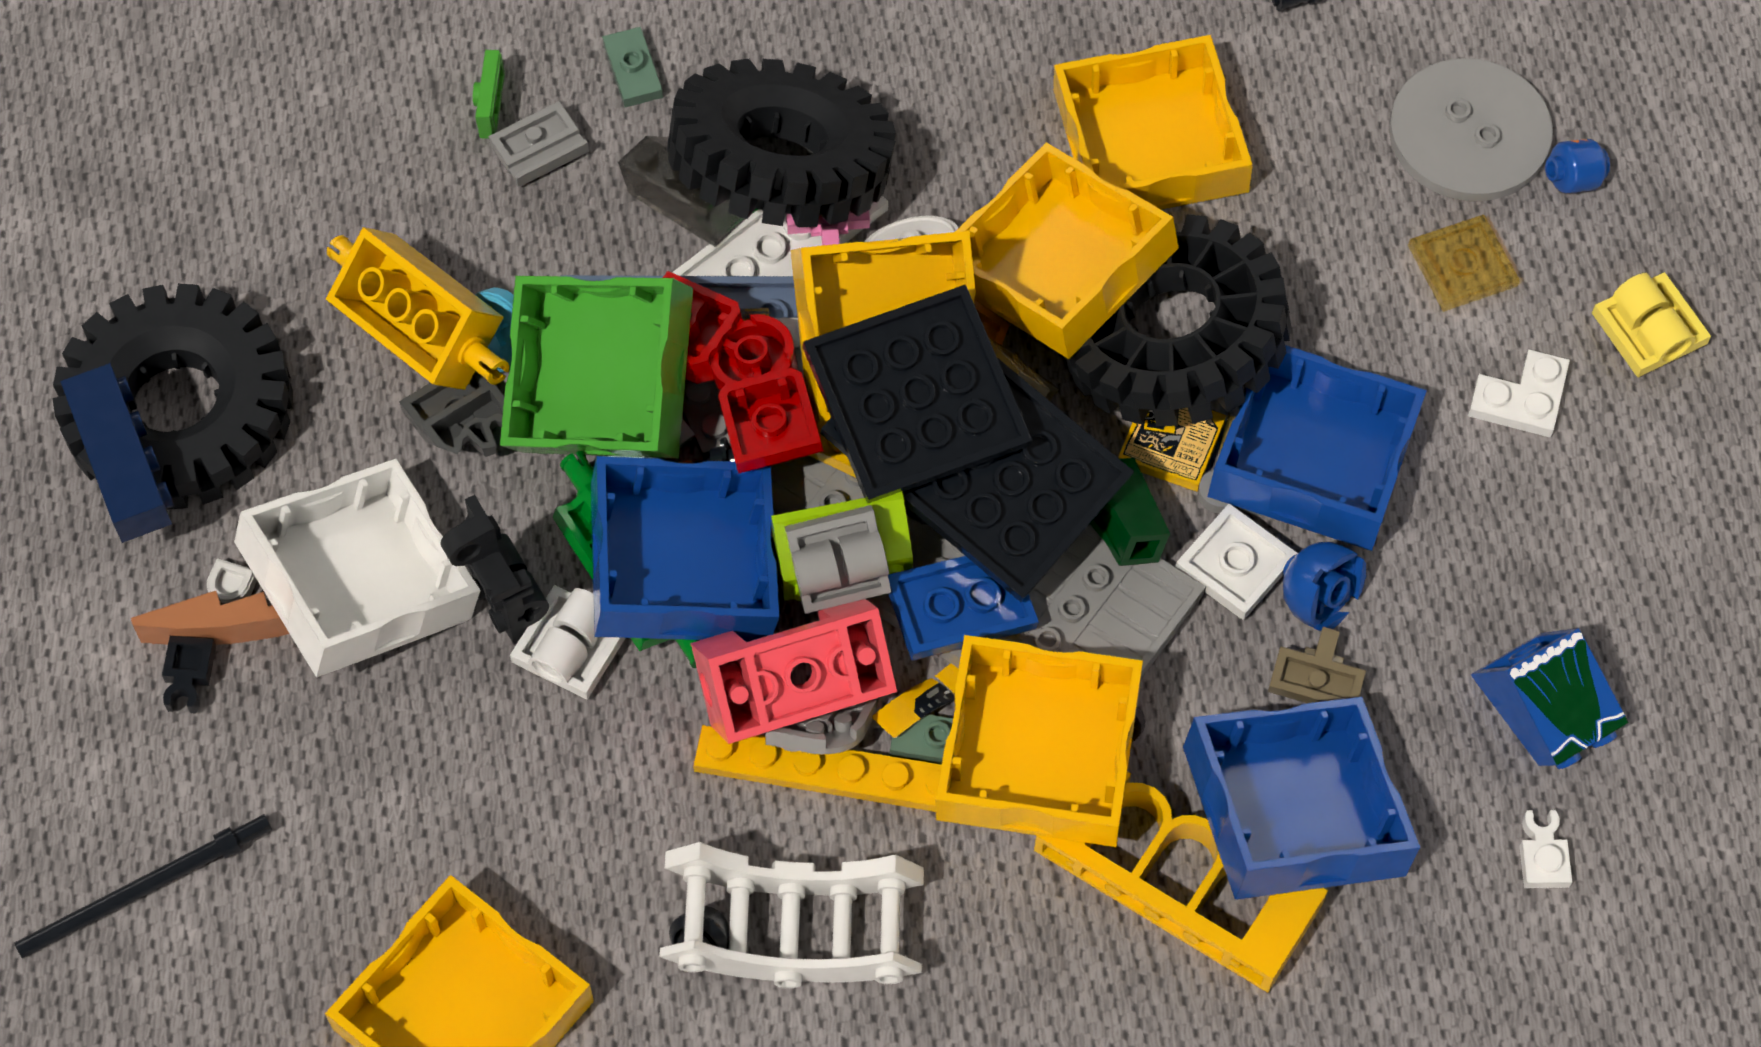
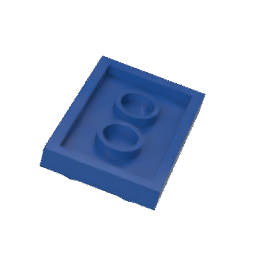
[888,556,1039,661]

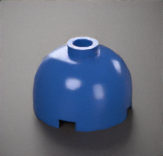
[1283,542,1366,631]

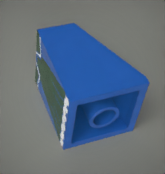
[1471,628,1629,769]

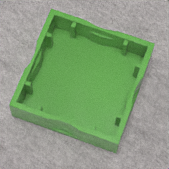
[500,276,693,459]

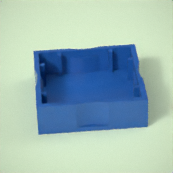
[1207,345,1427,551]
[591,456,779,641]
[1183,697,1420,900]

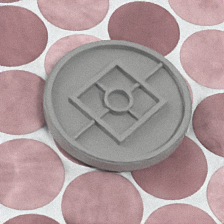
[1389,58,1553,201]

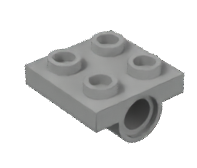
[784,505,891,614]

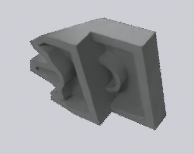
[399,371,504,457]

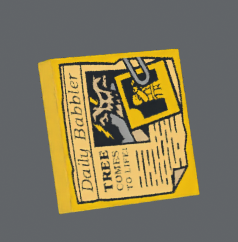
[1118,408,1226,492]

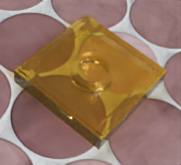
[1408,214,1520,312]

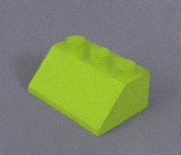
[771,491,913,601]

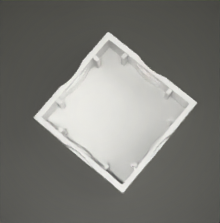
[234,459,480,678]

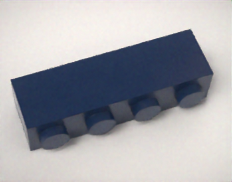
[60,363,174,543]

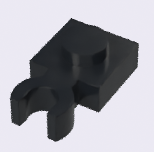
[162,635,216,714]

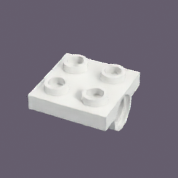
[510,585,625,700]

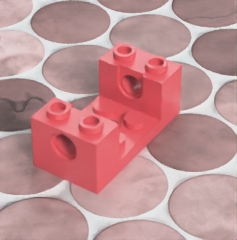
[691,599,897,744]

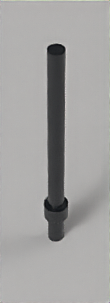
[14,814,272,959]

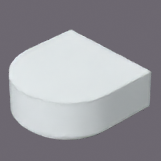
[207,558,257,605]

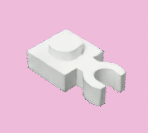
[1519,810,1572,888]

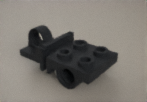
[440,494,549,645]

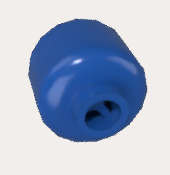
[1545,139,1610,194]

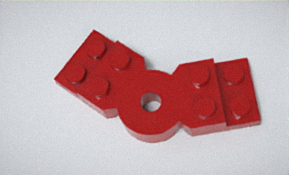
[663,271,823,474]

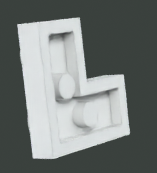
[1468,350,1570,438]

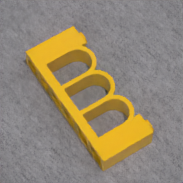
[1034,771,1328,993]

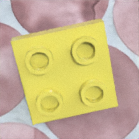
[1592,272,1711,378]

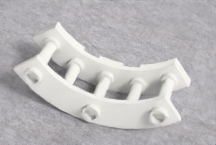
[659,842,924,988]

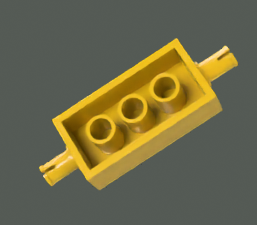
[326,227,510,390]

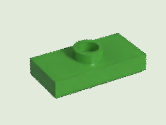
[473,49,505,139]

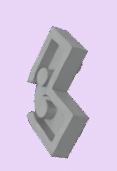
[765,699,877,754]

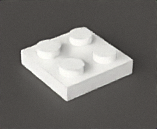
[1175,504,1298,621]

